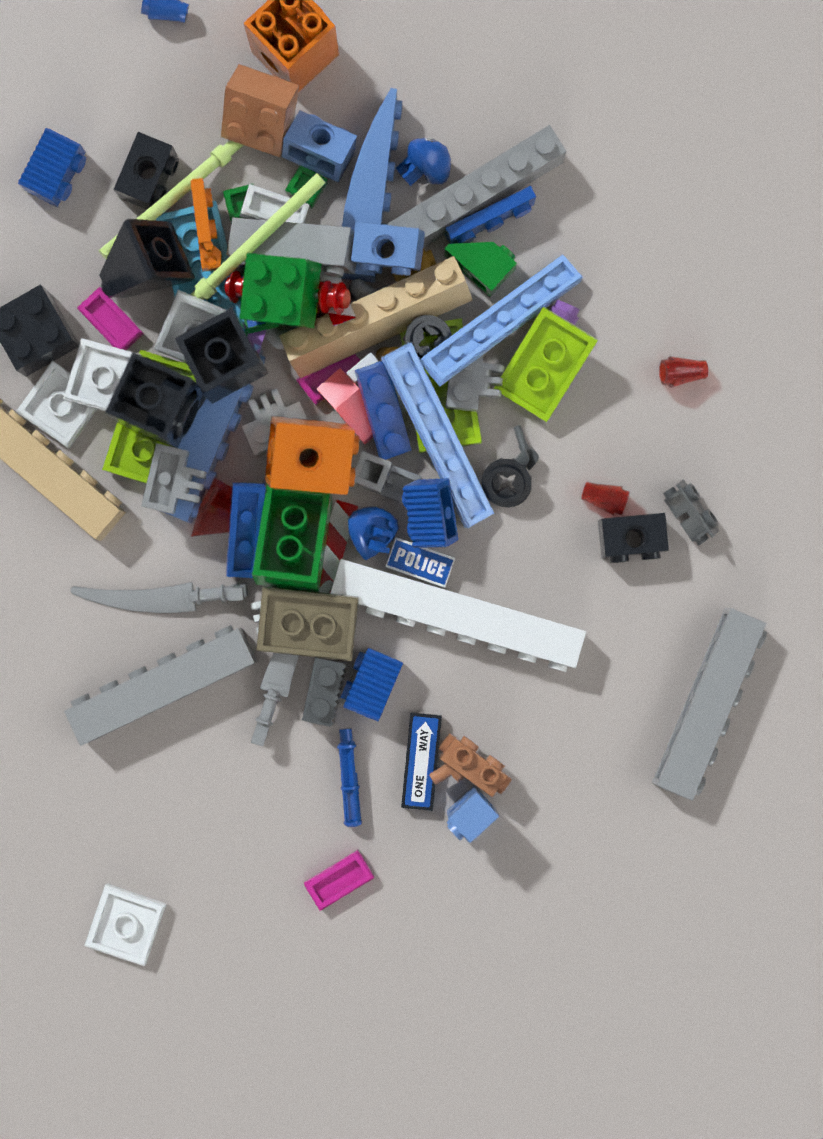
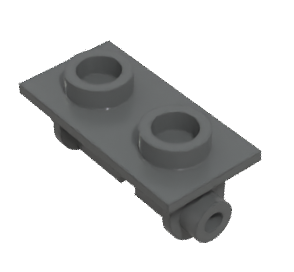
[663,479,719,545]

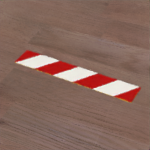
[320,500,358,593]

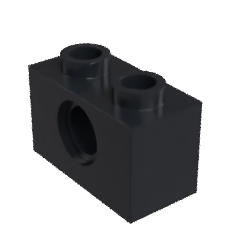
[113,132,179,209]
[598,513,669,563]

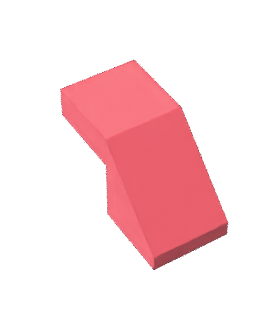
[317,368,373,445]

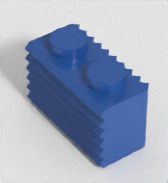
[18,128,86,207]
[402,478,459,548]
[340,648,403,722]

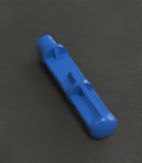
[337,728,362,827]

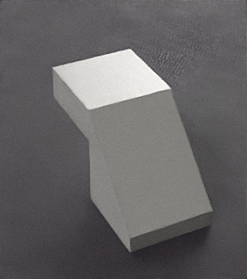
[355,451,422,504]

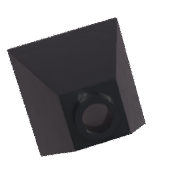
[99,219,195,298]

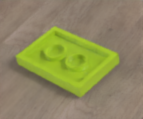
[494,307,598,422]

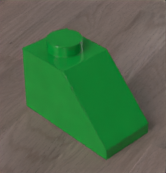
[444,242,517,297]

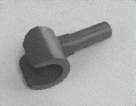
[514,425,539,470]

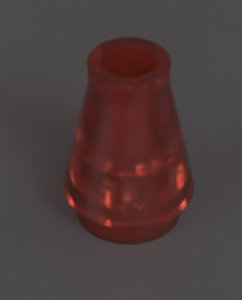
[659,356,708,388]
[581,482,630,516]

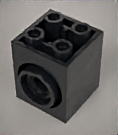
[105,352,203,448]

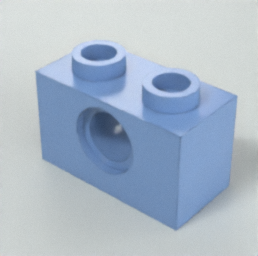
[282,110,357,182]
[351,222,425,276]
[447,785,499,843]

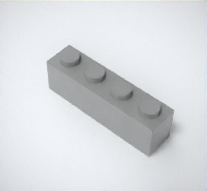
[226,218,356,278]

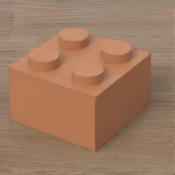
[221,64,299,157]

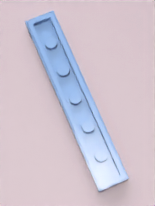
[420,255,583,386]
[381,343,494,528]

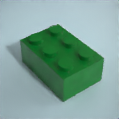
[252,483,333,592]

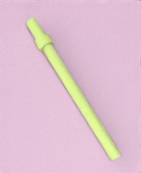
[99,140,244,259]
[190,173,326,300]

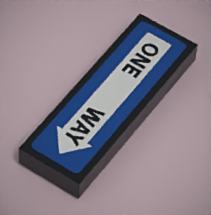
[401,712,442,811]

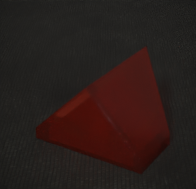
[191,478,232,537]

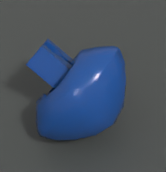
[395,138,451,186]
[348,506,399,560]

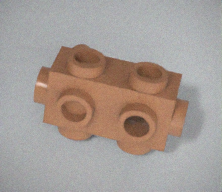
[429,733,512,797]

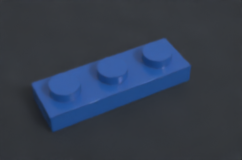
[445,186,536,244]
[354,361,412,460]
[226,482,266,578]

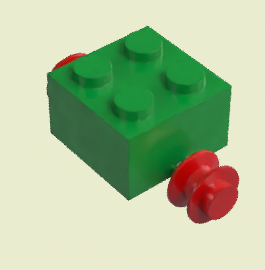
[225,253,350,329]

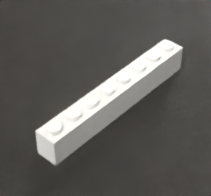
[331,559,586,672]

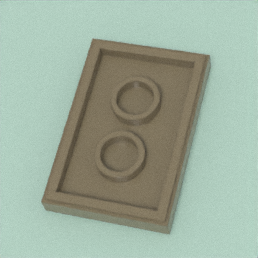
[256,586,359,661]

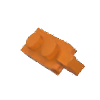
[190,178,221,272]

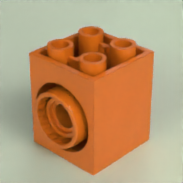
[243,0,339,93]
[265,416,359,495]

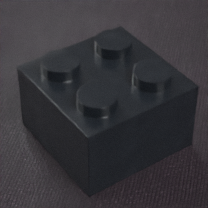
[0,284,79,377]
[175,308,269,404]

